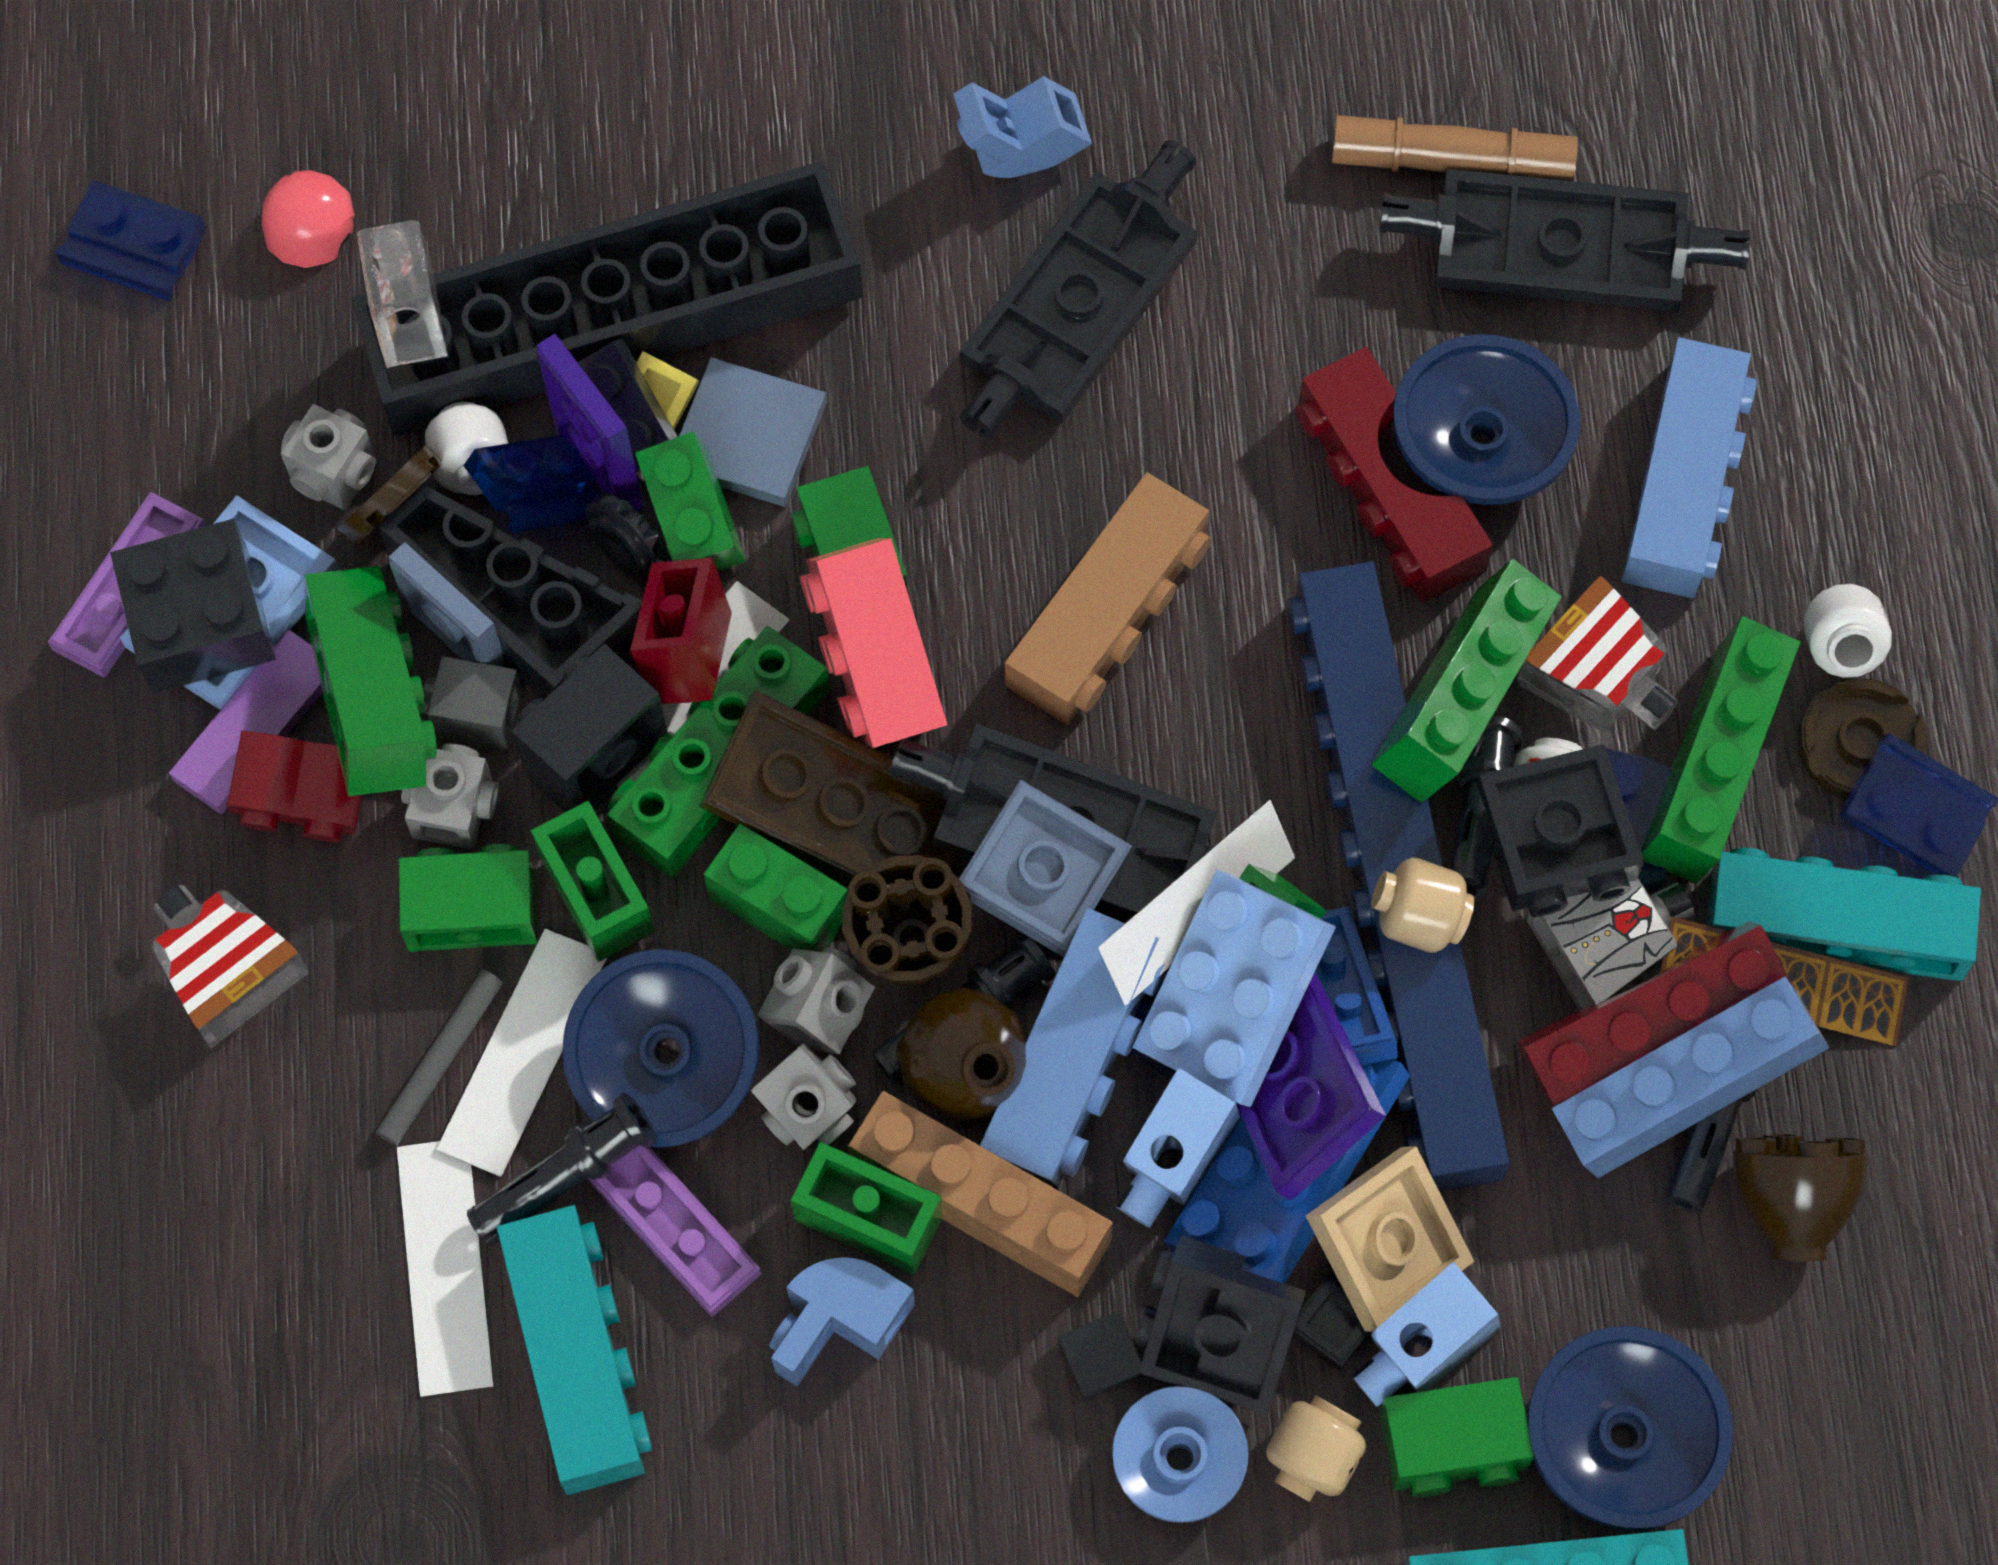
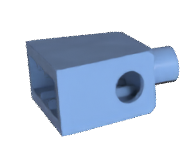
[1116,1068,1240,1228]
[1351,1262,1501,1407]

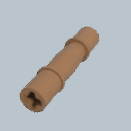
[1332,115,1578,181]

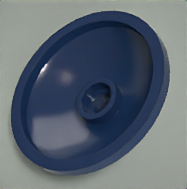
[1393,334,1581,505]
[562,949,760,1148]
[1527,1326,1733,1531]

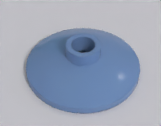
[1112,1386,1248,1523]

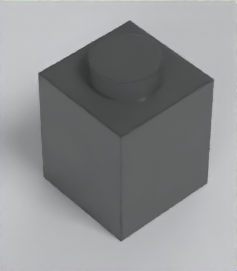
[423,656,523,751]

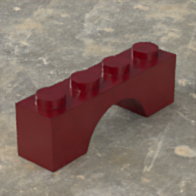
[1296,346,1493,603]
[1517,921,1792,1106]

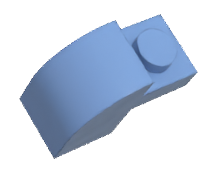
[953,76,1092,178]
[769,1257,915,1387]

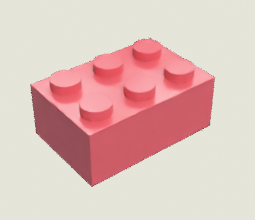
[800,538,947,748]

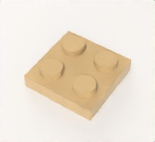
[1305,1146,1475,1332]

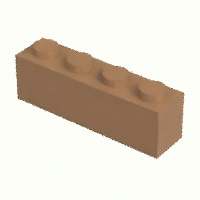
[1005,472,1212,726]
[848,1091,1113,1297]

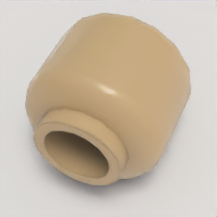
[1371,857,1474,953]
[1266,1395,1367,1502]

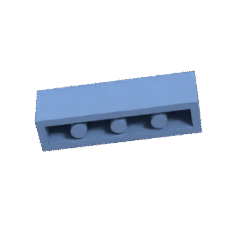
[1621,337,1757,599]
[980,908,1166,1188]
[1552,976,1829,1178]

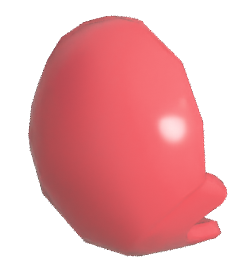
[262,170,355,268]

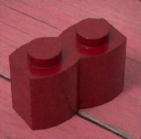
[227,731,364,842]

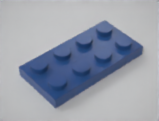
[1164,1059,1410,1284]

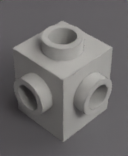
[280,404,377,511]
[401,744,499,850]
[757,946,875,1054]
[751,1041,857,1150]

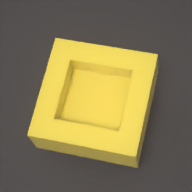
[637,351,699,430]

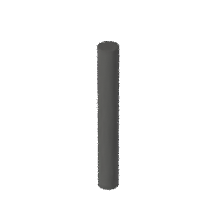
[375,969,503,1146]

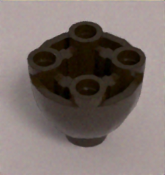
[842,855,972,985]
[896,988,1028,1121]
[1733,1134,1868,1262]

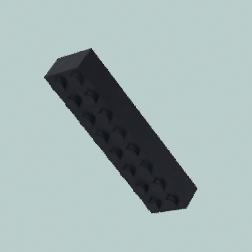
[351,161,863,436]

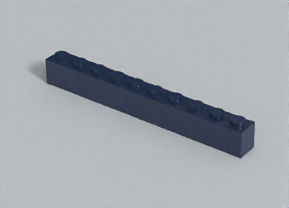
[1287,561,1510,1192]

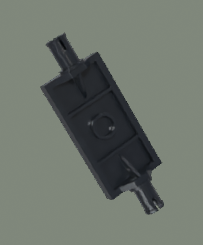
[959,140,1197,439]
[1379,169,1751,312]
[888,723,1217,918]

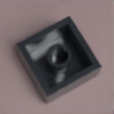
[110,518,276,694]
[511,643,668,812]

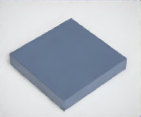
[679,357,827,507]
[389,542,508,668]
[959,780,1132,957]

